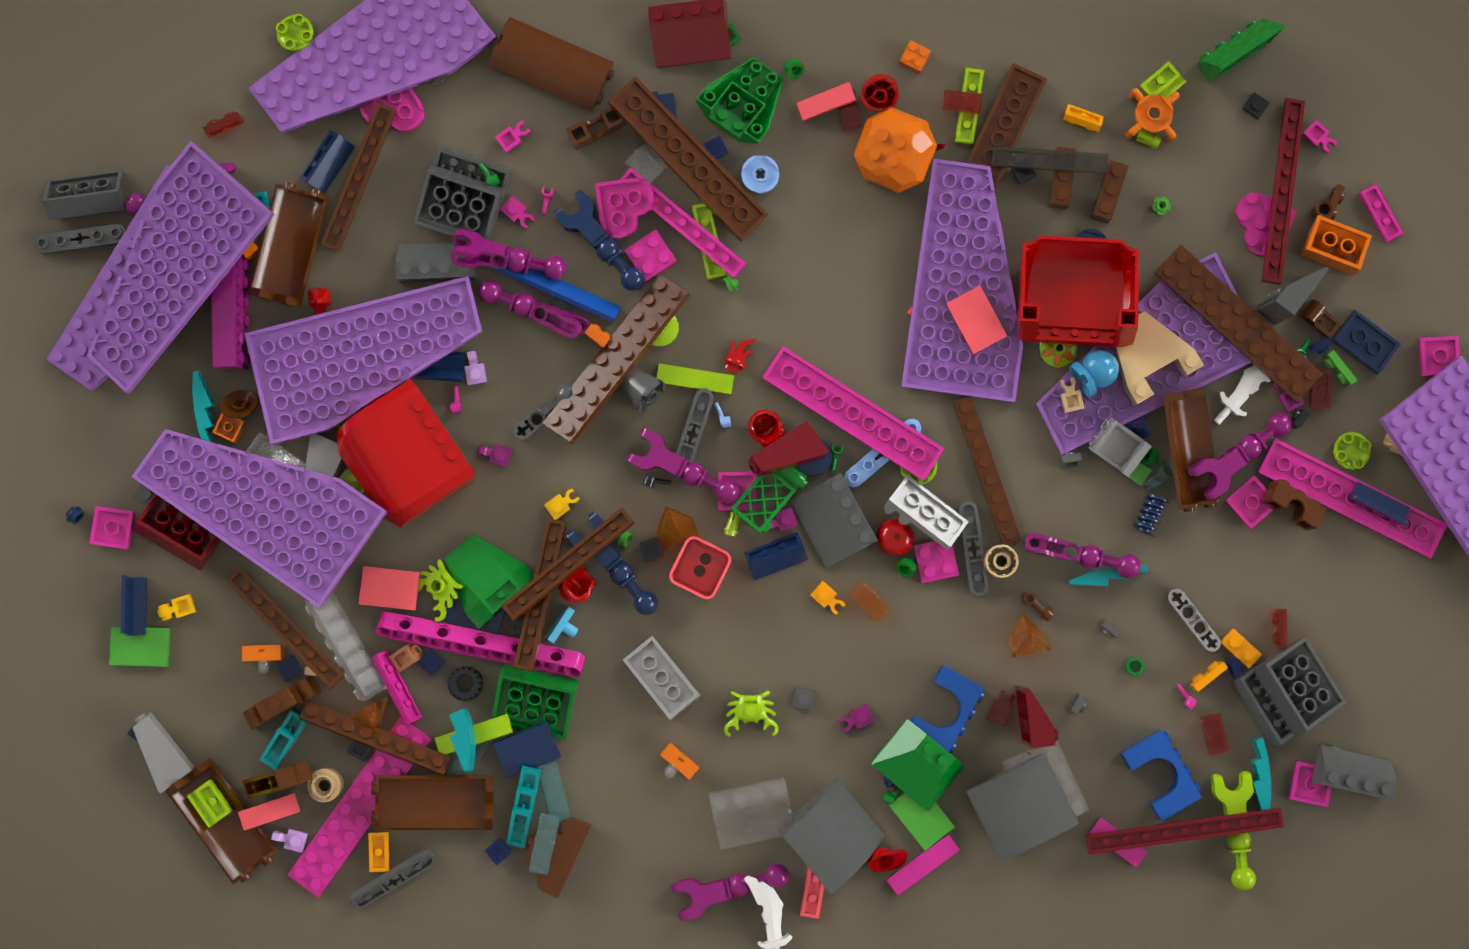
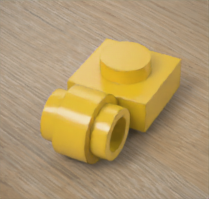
[157,594,197,621]

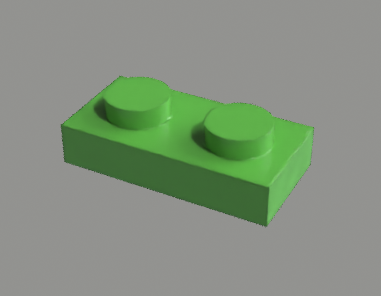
[1323,350,1357,387]

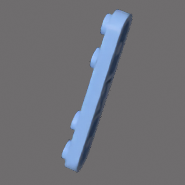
[844,419,921,488]

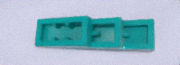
[192,370,215,443]
[1067,565,1148,586]
[1250,737,1271,810]
[506,766,541,848]

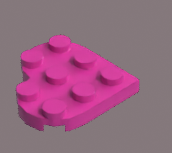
[360,88,425,133]
[595,178,654,238]
[1235,192,1298,257]

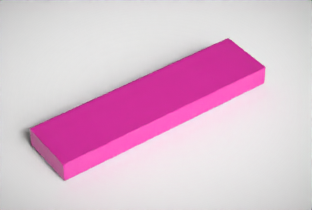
[371,650,422,726]
[886,834,960,896]

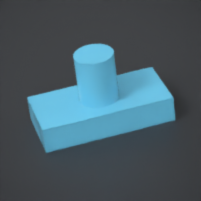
[545,605,578,643]

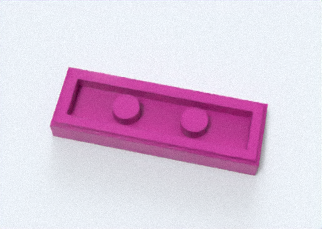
[1358,184,1404,243]
[1089,817,1148,867]

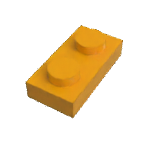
[1063,104,1104,132]
[1221,628,1262,669]
[1190,661,1228,692]
[368,832,390,872]

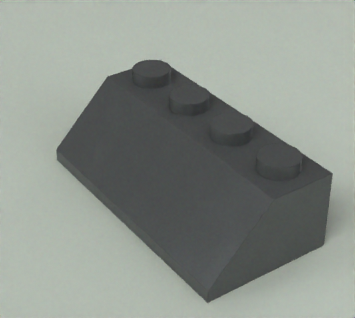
[42,169,127,220]
[396,242,476,283]
[1311,745,1397,801]

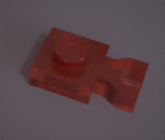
[987,690,1015,727]

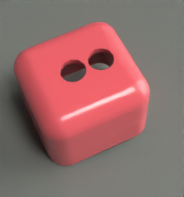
[669,536,731,599]

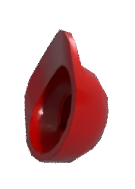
[867,847,908,872]

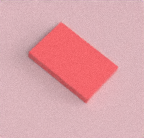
[946,285,1007,354]
[359,566,420,611]

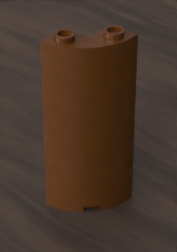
[488,17,614,111]
[247,182,329,308]
[1163,388,1220,512]
[165,758,278,885]
[371,775,493,830]

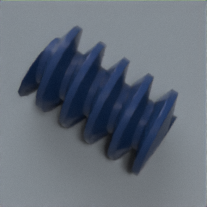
[1133,494,1170,537]

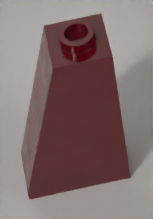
[748,421,829,477]

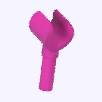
[542,186,554,214]
[449,386,462,414]
[1176,684,1196,710]

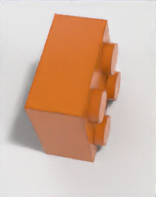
[899,40,931,74]
[585,323,611,348]
[212,413,247,443]

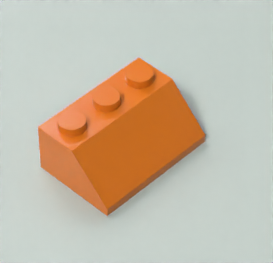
[1299,215,1372,276]

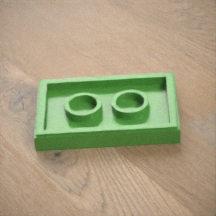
[109,626,170,667]
[889,792,955,851]

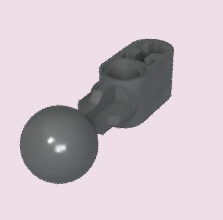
[513,383,573,440]

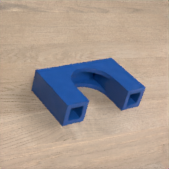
[911,665,985,754]
[1119,729,1202,821]

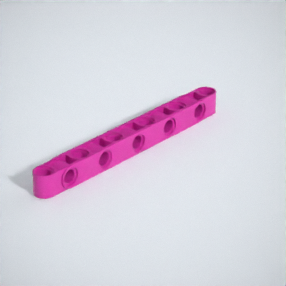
[375,612,585,677]

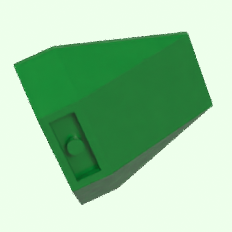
[695,57,784,144]
[444,534,534,629]

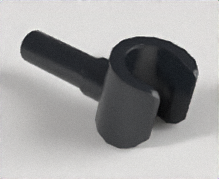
[643,476,672,488]

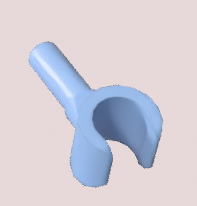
[714,402,731,428]

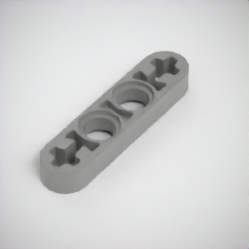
[1166,589,1221,652]

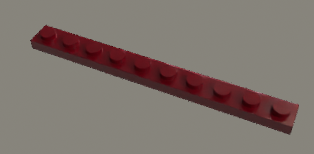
[1261,98,1305,285]
[1085,807,1284,854]

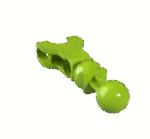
[1211,770,1256,891]

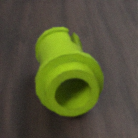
[1136,130,1162,149]
[723,512,740,537]

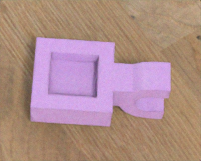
[464,351,487,385]
[271,828,308,853]

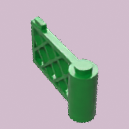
[730,467,808,534]

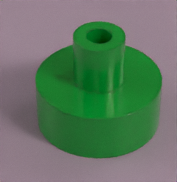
[784,58,804,79]
[1140,447,1159,466]
[896,557,917,577]

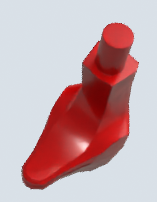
[308,287,331,315]

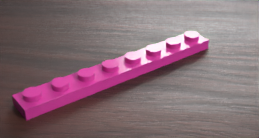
[620,167,747,278]

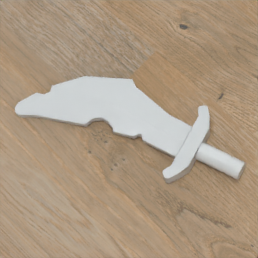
[1213,365,1271,425]
[744,876,792,949]

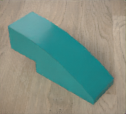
[259,707,308,770]
[449,709,476,773]

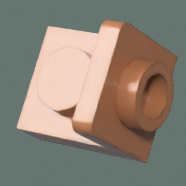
[389,643,424,673]

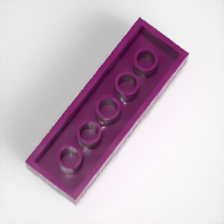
[212,255,251,371]

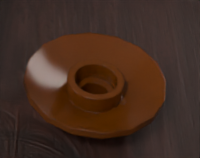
[220,390,258,418]

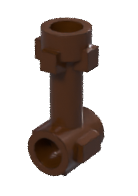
[1021,592,1054,621]

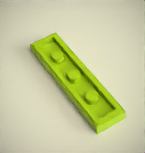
[954,67,984,146]
[692,203,726,280]
[657,363,734,395]
[435,714,513,755]

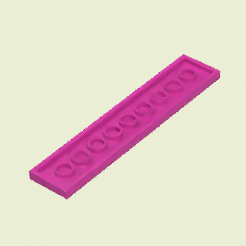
[762,346,945,481]
[1257,438,1447,559]
[288,716,433,898]

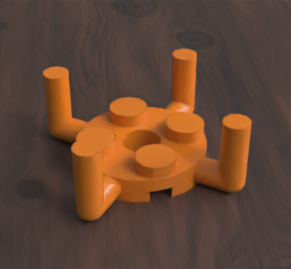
[1125,88,1180,143]

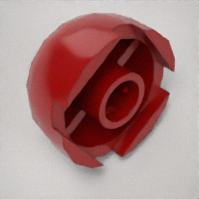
[861,74,899,113]
[876,518,914,557]

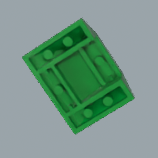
[870,719,965,811]

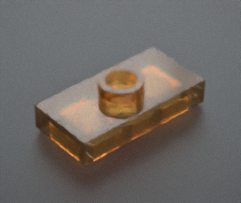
[850,581,890,622]

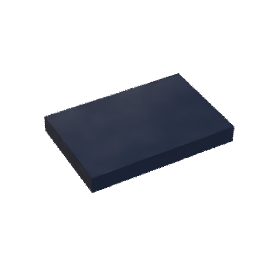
[1331,310,1401,375]
[443,589,506,634]
[493,721,561,778]

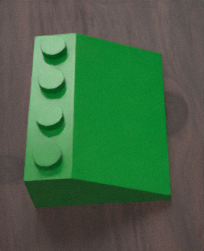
[1197,18,1285,83]
[492,663,579,740]

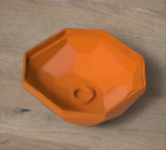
[854,107,937,193]

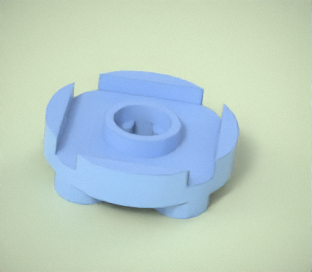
[741,155,779,195]

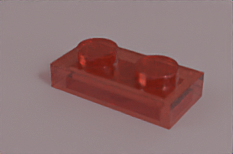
[838,89,861,131]
[942,90,983,114]
[203,112,245,138]
[1310,369,1332,409]
[1272,609,1288,648]
[1200,713,1229,755]

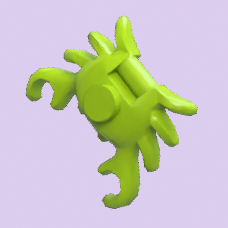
[418,559,463,622]
[724,690,779,737]

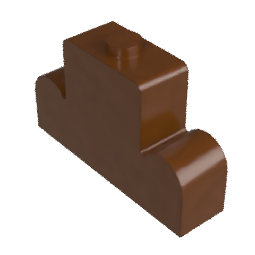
[243,676,323,730]
[242,761,312,799]
[524,817,591,898]

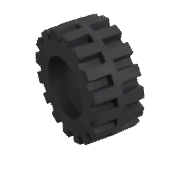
[447,666,483,701]

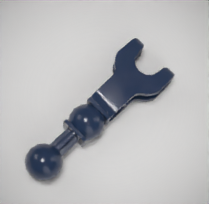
[553,190,645,291]
[566,512,658,615]

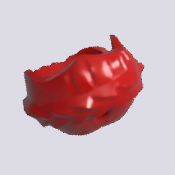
[748,409,785,448]
[558,567,596,604]

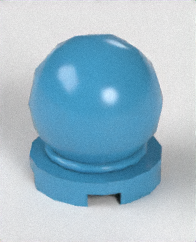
[1069,350,1119,398]

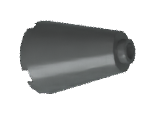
[619,366,665,412]

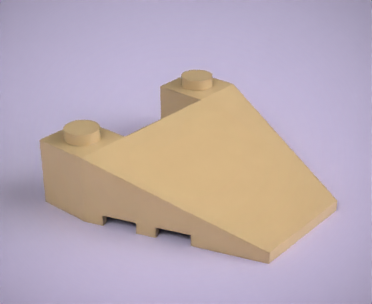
[1115,311,1204,406]

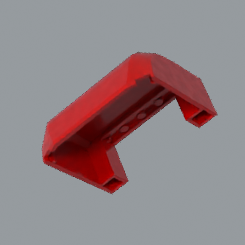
[1017,236,1139,347]
[336,379,475,528]

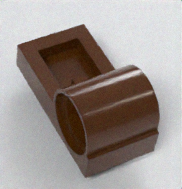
[1311,184,1345,220]
[1298,299,1341,338]

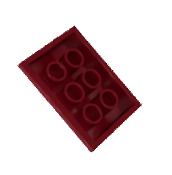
[648,0,732,68]
[135,494,221,571]
[1015,685,1058,748]

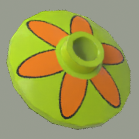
[1039,343,1077,368]

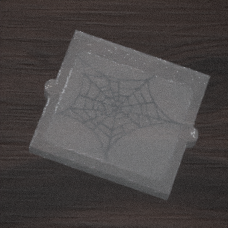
[625,142,667,183]

